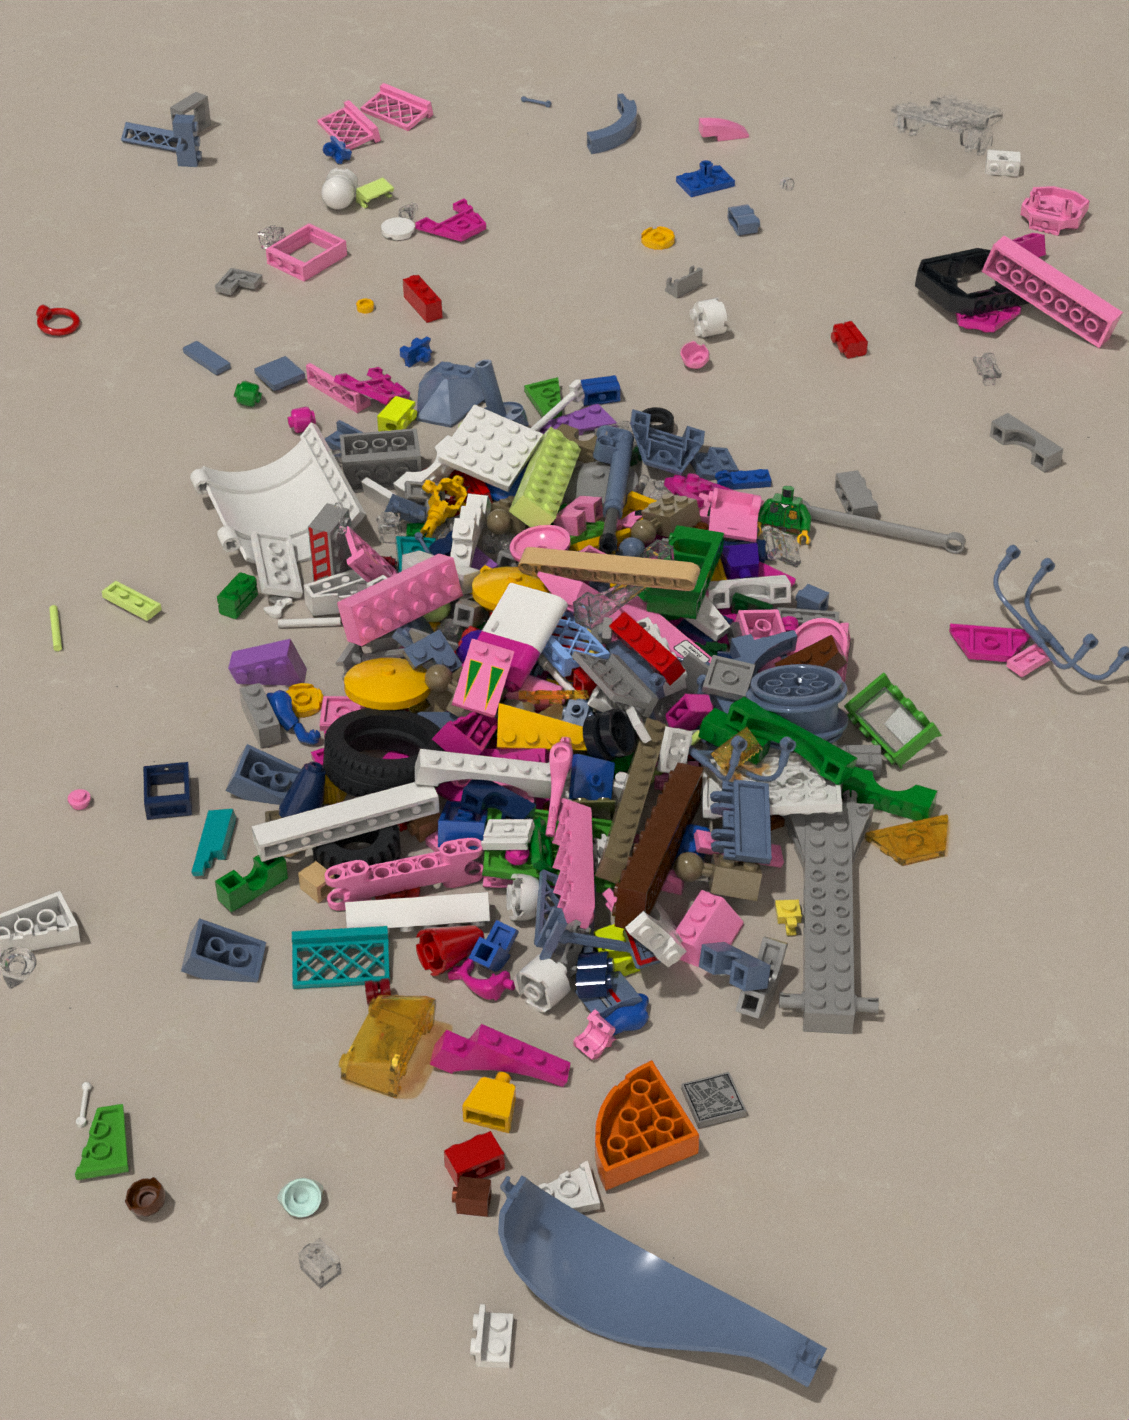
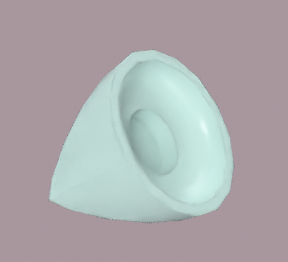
[277,1178,323,1217]

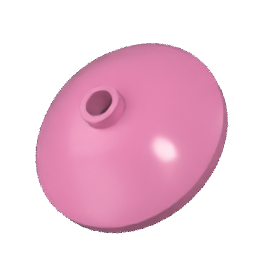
[510,525,571,562]
[787,618,849,658]

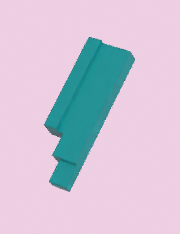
[191,809,237,876]

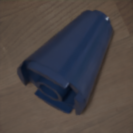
[279,761,326,818]

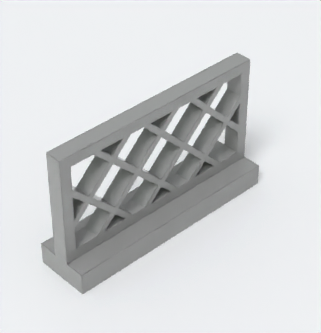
[571,651,659,717]

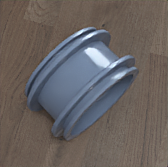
[746,664,849,750]

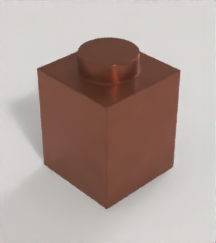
[452,1176,492,1217]

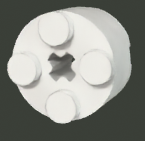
[690,298,727,338]
[514,953,571,1013]

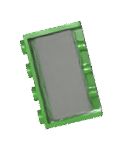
[844,672,942,769]

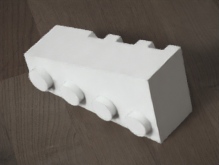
[0,891,80,957]

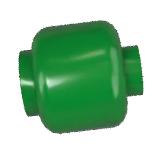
[234,381,262,407]

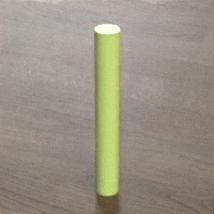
[49,605,62,651]

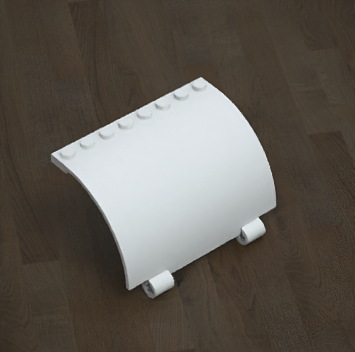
[190,422,366,564]

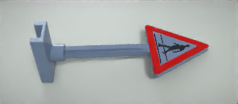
[535,907,661,969]

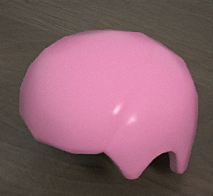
[680,341,710,369]

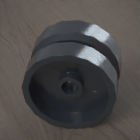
[582,708,636,761]

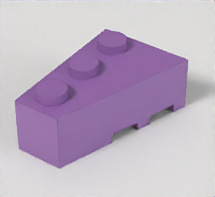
[228,639,307,686]

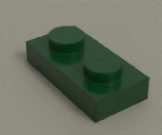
[731,592,773,614]

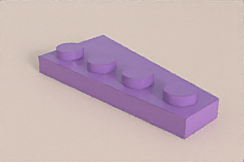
[538,404,617,435]

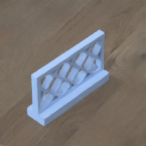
[542,610,610,677]

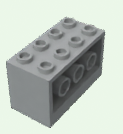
[340,428,422,493]

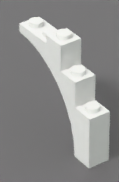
[450,494,492,567]
[625,901,687,968]

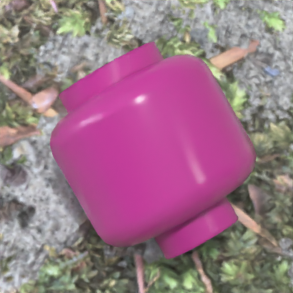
[287,407,316,433]

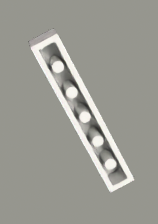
[345,892,490,933]

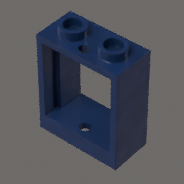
[143,762,192,820]

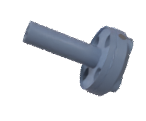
[475,359,529,427]

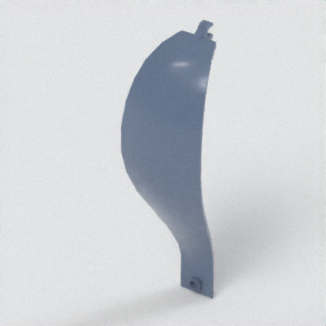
[498,1176,827,1387]

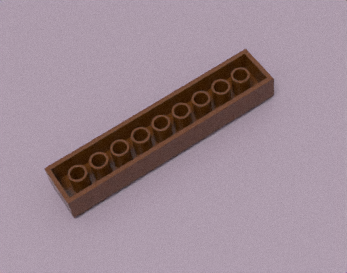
[612,762,704,929]

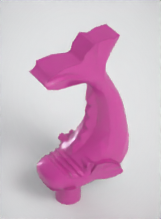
[448,957,515,1001]

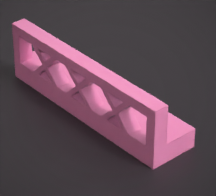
[306,363,371,413]

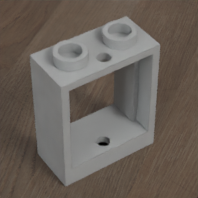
[170,92,211,133]

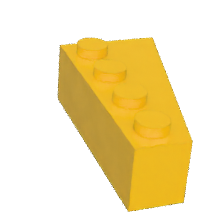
[497,703,587,755]

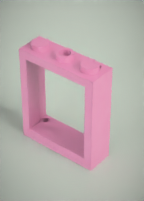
[266,224,347,282]

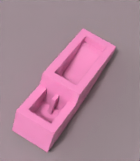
[698,118,749,141]

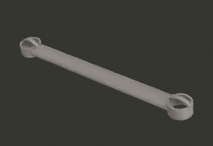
[803,500,966,554]

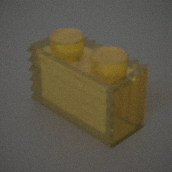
[710,727,763,774]

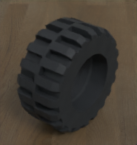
[312,824,401,879]

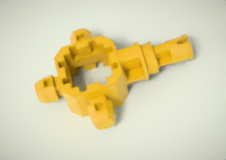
[420,475,467,538]

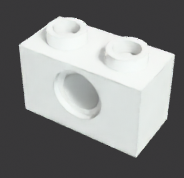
[985,150,1020,177]

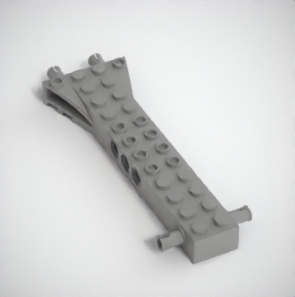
[779,790,879,1034]

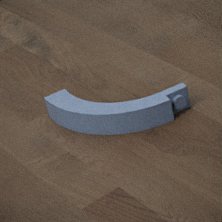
[587,93,637,154]

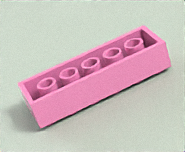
[337,554,463,646]

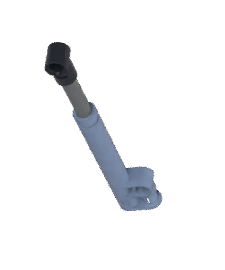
[593,425,634,555]

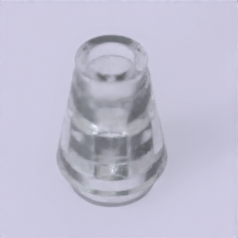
[399,203,418,221]

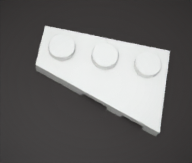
[683,595,730,641]
[538,1160,600,1213]

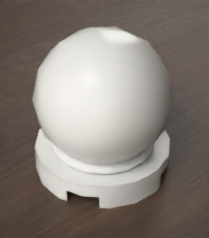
[322,168,359,210]

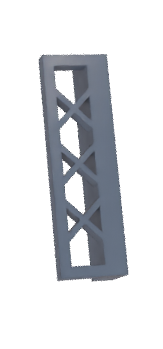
[121,122,187,152]

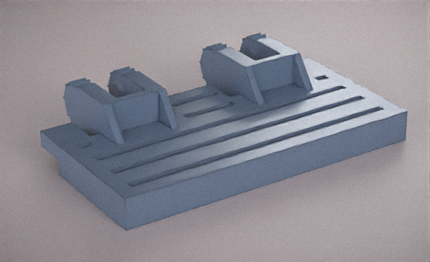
[710,779,772,865]

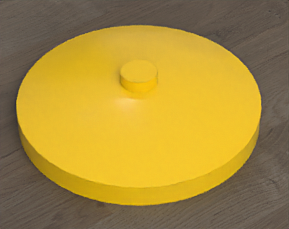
[472,567,552,611]
[344,658,431,710]

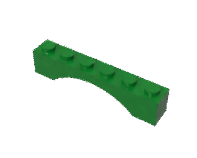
[725,697,858,785]

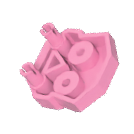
[1020,186,1090,236]

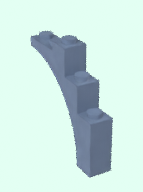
[709,630,797,714]

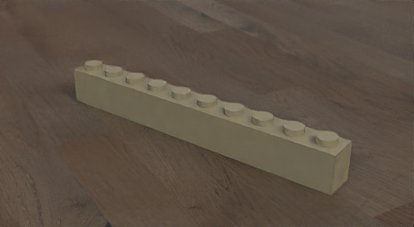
[595,717,668,884]

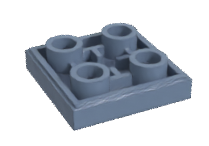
[254,356,305,391]

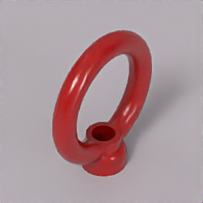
[36,304,80,336]

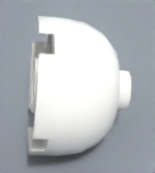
[506,874,547,921]

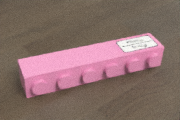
[610,588,712,663]

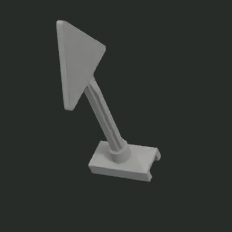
[336,628,459,681]

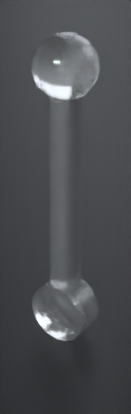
[335,502,347,535]

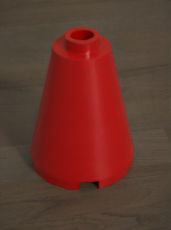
[416,925,484,976]

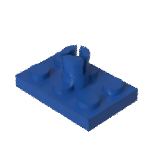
[676,160,735,197]

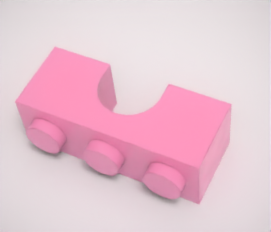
[554,496,603,536]

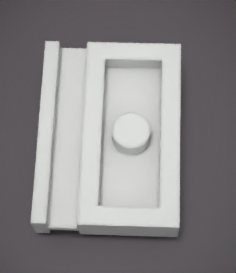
[481,819,535,850]

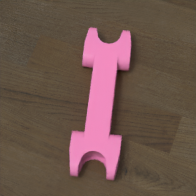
[325,838,484,911]

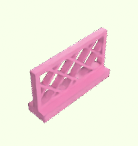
[360,83,433,131]
[317,100,381,150]
[343,526,397,582]

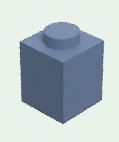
[795,584,829,611]

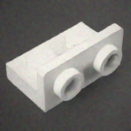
[656,726,693,773]
[470,1304,513,1368]

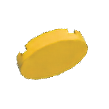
[641,226,675,250]
[284,683,323,718]

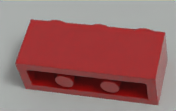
[403,275,443,323]

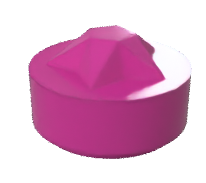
[505,849,529,865]

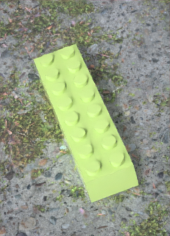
[509,426,581,527]

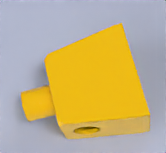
[462,1072,516,1133]

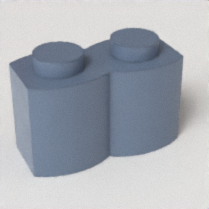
[727,204,760,236]

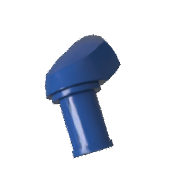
[266,690,299,731]
[602,993,649,1036]

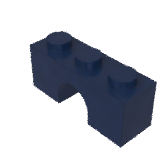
[460,779,536,819]

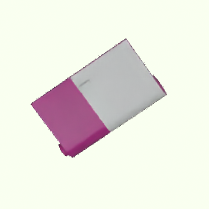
[462,583,568,693]

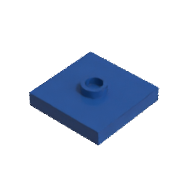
[568,754,615,800]

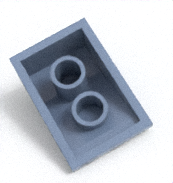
[225,744,301,805]
[181,918,266,983]

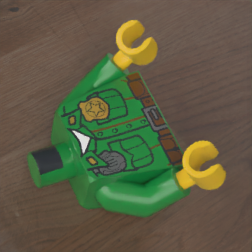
[757,486,812,545]

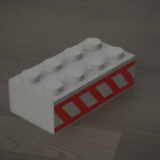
[308,503,352,582]

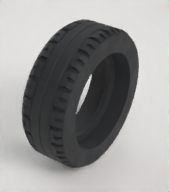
[323,708,446,797]

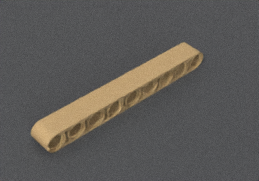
[518,547,700,591]

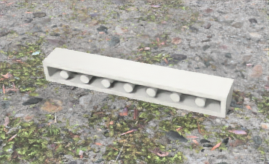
[252,782,439,862]

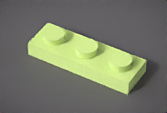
[102,581,162,621]

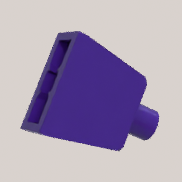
[720,543,759,580]

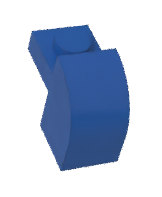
[469,920,519,972]

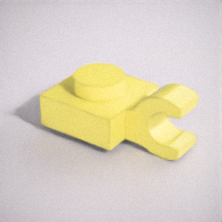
[775,899,802,936]

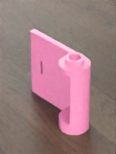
[707,488,761,543]

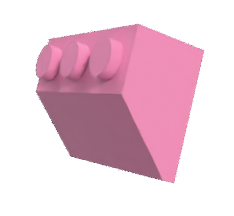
[676,890,744,967]

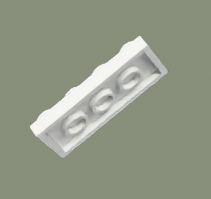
[250,530,303,598]

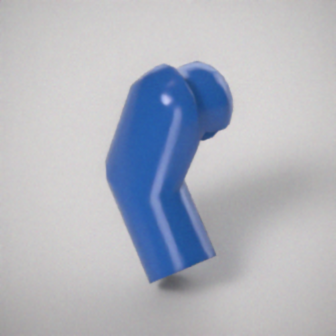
[293,723,321,745]

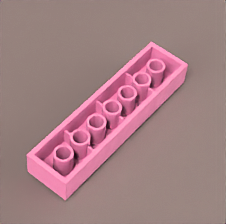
[982,236,1123,348]

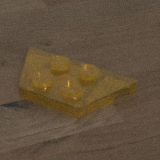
[865,814,948,866]

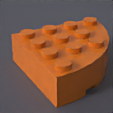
[595,1060,699,1191]

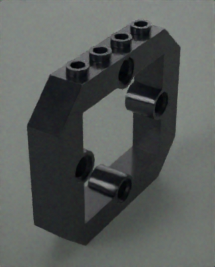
[915,248,1029,316]

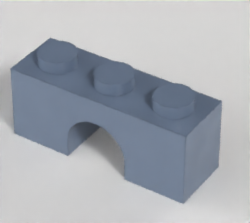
[172,114,202,167]
[699,942,771,991]

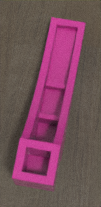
[430,1024,571,1087]

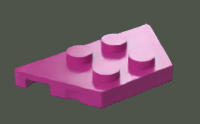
[949,624,1030,662]

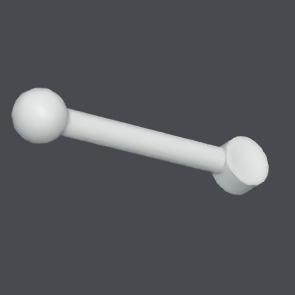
[76,1082,92,1128]

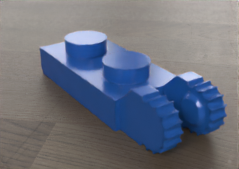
[715,469,771,490]

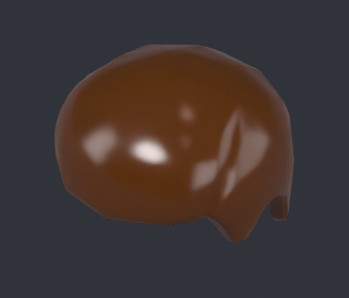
[125,1177,166,1217]

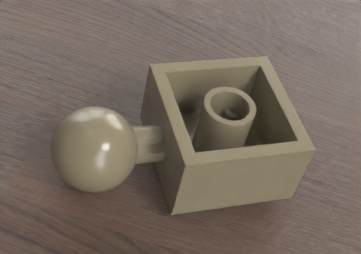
[631,493,702,545]
[486,496,531,535]
[425,664,508,717]
[674,852,762,901]

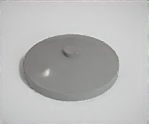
[563,461,639,507]

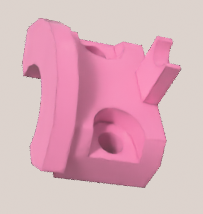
[573,1009,616,1060]

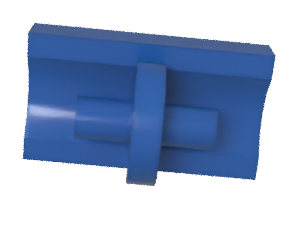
[323,136,352,164]
[400,336,432,367]

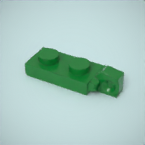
[529,817,554,873]

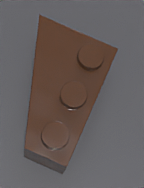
[774,635,847,672]

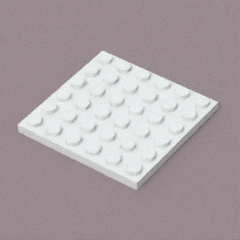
[703,741,842,819]

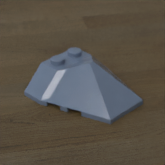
[416,361,485,428]
[630,409,705,475]

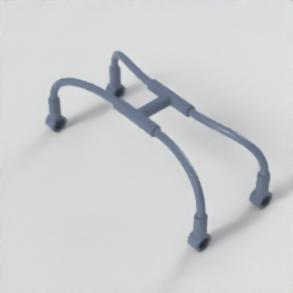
[993,545,1129,680]
[649,673,796,782]

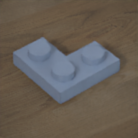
[402,629,462,673]

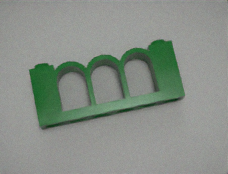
[644,525,724,620]

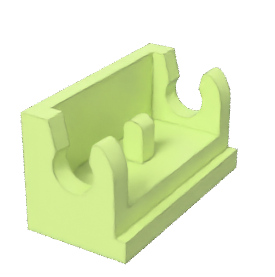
[355,178,394,208]

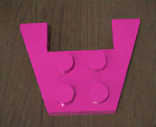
[415,198,486,242]
[955,306,1022,333]
[334,367,410,405]
[664,473,734,508]

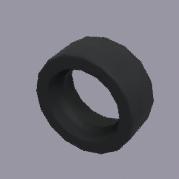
[642,407,674,434]

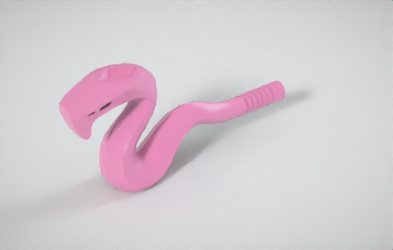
[545,737,573,837]

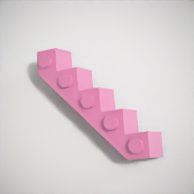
[552,798,595,929]

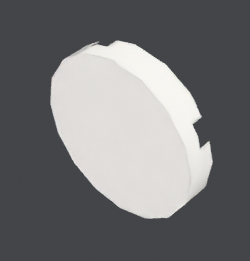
[381,217,415,241]

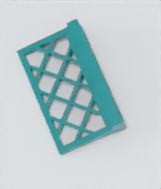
[292,926,390,989]

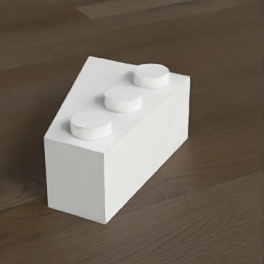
[303,569,367,616]

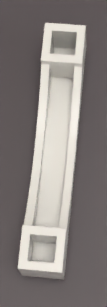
[415,749,551,799]

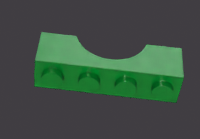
[841,767,937,824]

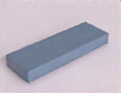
[183,341,231,375]

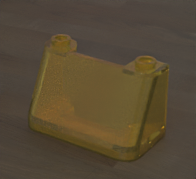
[338,995,436,1099]

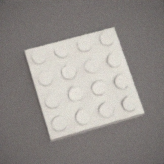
[438,405,543,492]

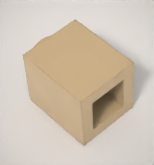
[298,861,336,903]

